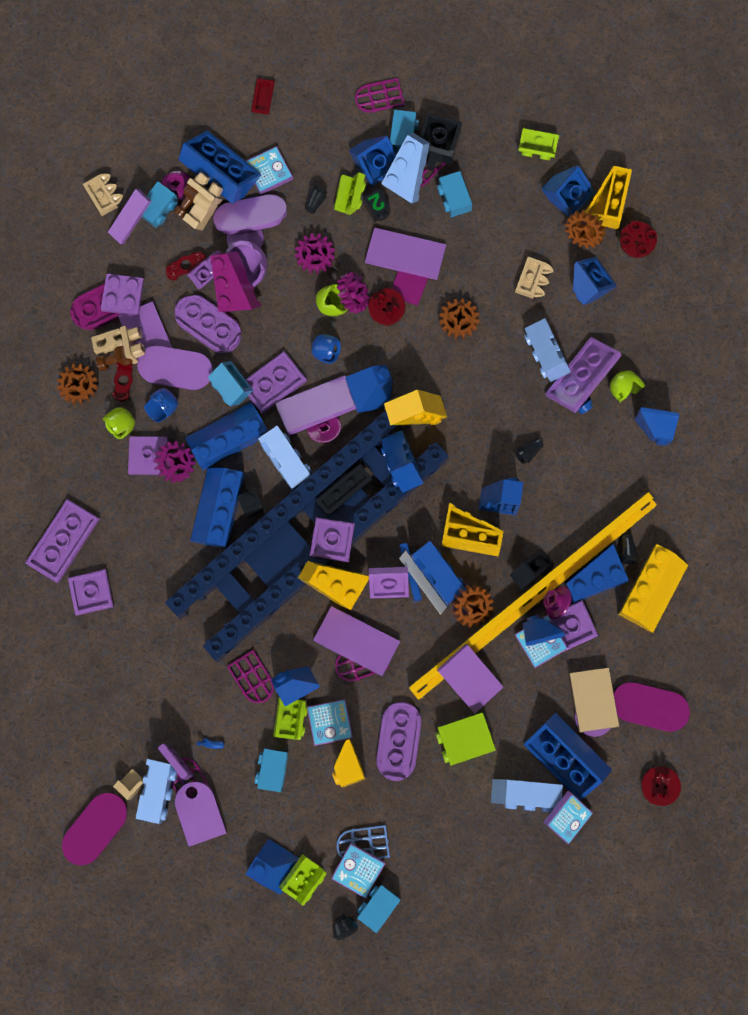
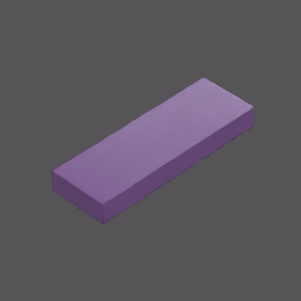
[108,189,152,244]

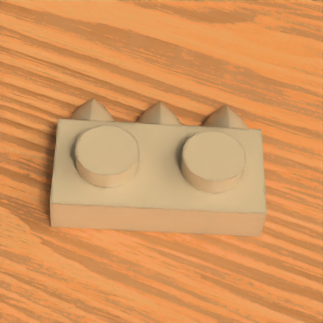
[83,174,123,216]
[515,257,553,299]

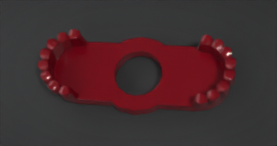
[166,252,207,281]
[112,363,133,402]

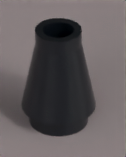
[305,185,327,214]
[515,438,544,464]
[619,535,638,565]

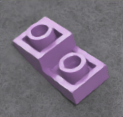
[187,250,221,289]

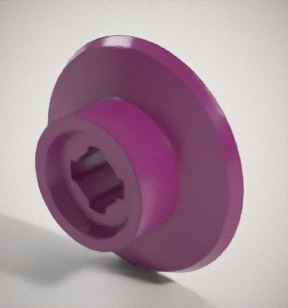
[161,171,190,201]
[307,417,341,443]
[544,586,571,619]

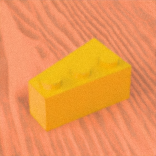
[585,166,632,229]
[384,390,447,425]
[441,503,504,557]
[298,561,369,610]

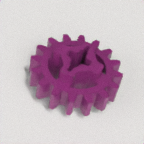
[295,233,335,274]
[337,272,370,314]
[153,441,195,483]

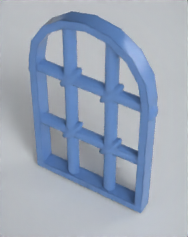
[337,825,390,859]

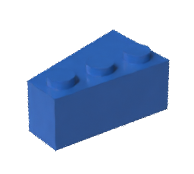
[381,430,424,493]
[479,477,524,516]
[412,541,466,606]
[565,544,628,604]

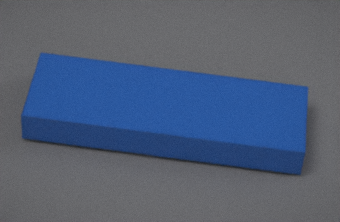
[400,543,422,603]

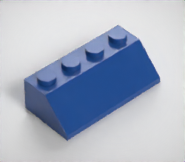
[179,130,261,204]
[185,402,268,470]
[190,468,245,549]
[523,713,612,801]

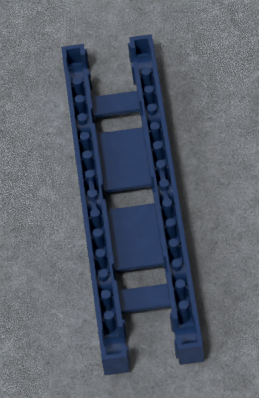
[165,411,449,662]

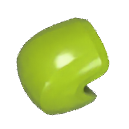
[316,284,348,317]
[610,370,645,402]
[102,407,135,439]

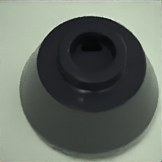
[332,914,358,940]

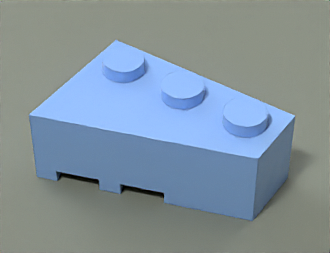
[381,133,430,203]
[524,318,571,382]
[258,426,313,491]
[136,759,178,824]
[491,779,563,812]

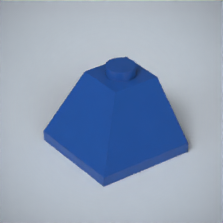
[349,136,396,186]
[542,165,596,216]
[573,257,617,305]
[345,364,393,413]
[635,407,679,446]
[523,615,569,646]
[271,666,320,707]
[245,839,299,895]

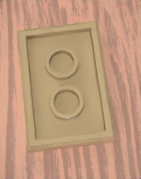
[569,668,619,733]

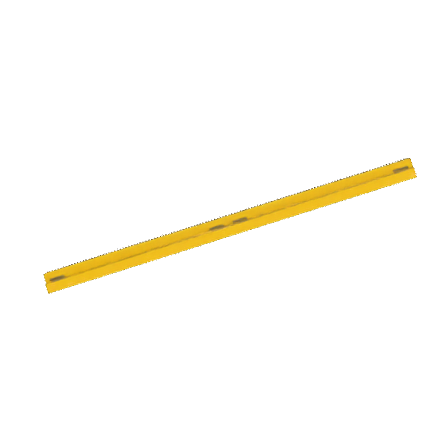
[409,492,657,700]

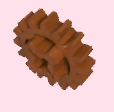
[565,209,606,249]
[439,298,480,340]
[57,364,98,405]
[451,584,493,627]

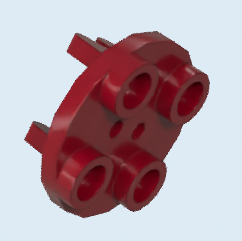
[619,220,657,258]
[368,288,406,326]
[641,766,681,806]

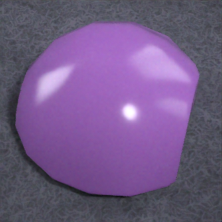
[226,241,268,287]

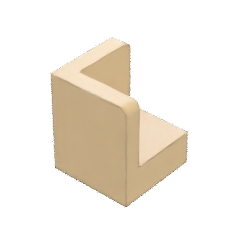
[113,770,145,800]

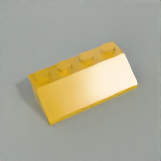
[618,544,688,633]
[332,739,366,787]

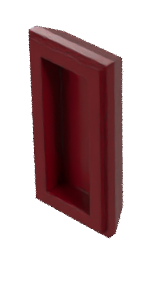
[251,78,275,115]

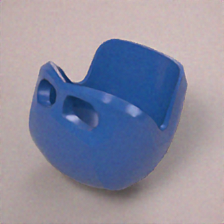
[311,334,341,364]
[144,388,178,423]

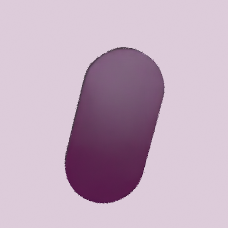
[70,284,121,330]
[613,682,690,732]
[62,793,127,865]

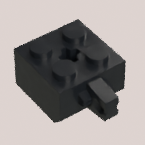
[419,113,462,172]

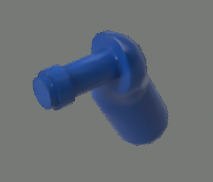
[197,738,225,749]

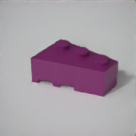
[210,251,262,312]

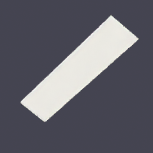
[399,551,447,615]

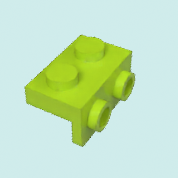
[518,128,559,160]
[334,172,366,215]
[273,697,308,740]
[279,854,327,906]

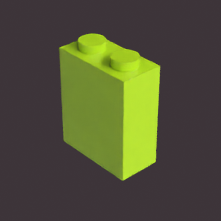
[435,713,496,766]

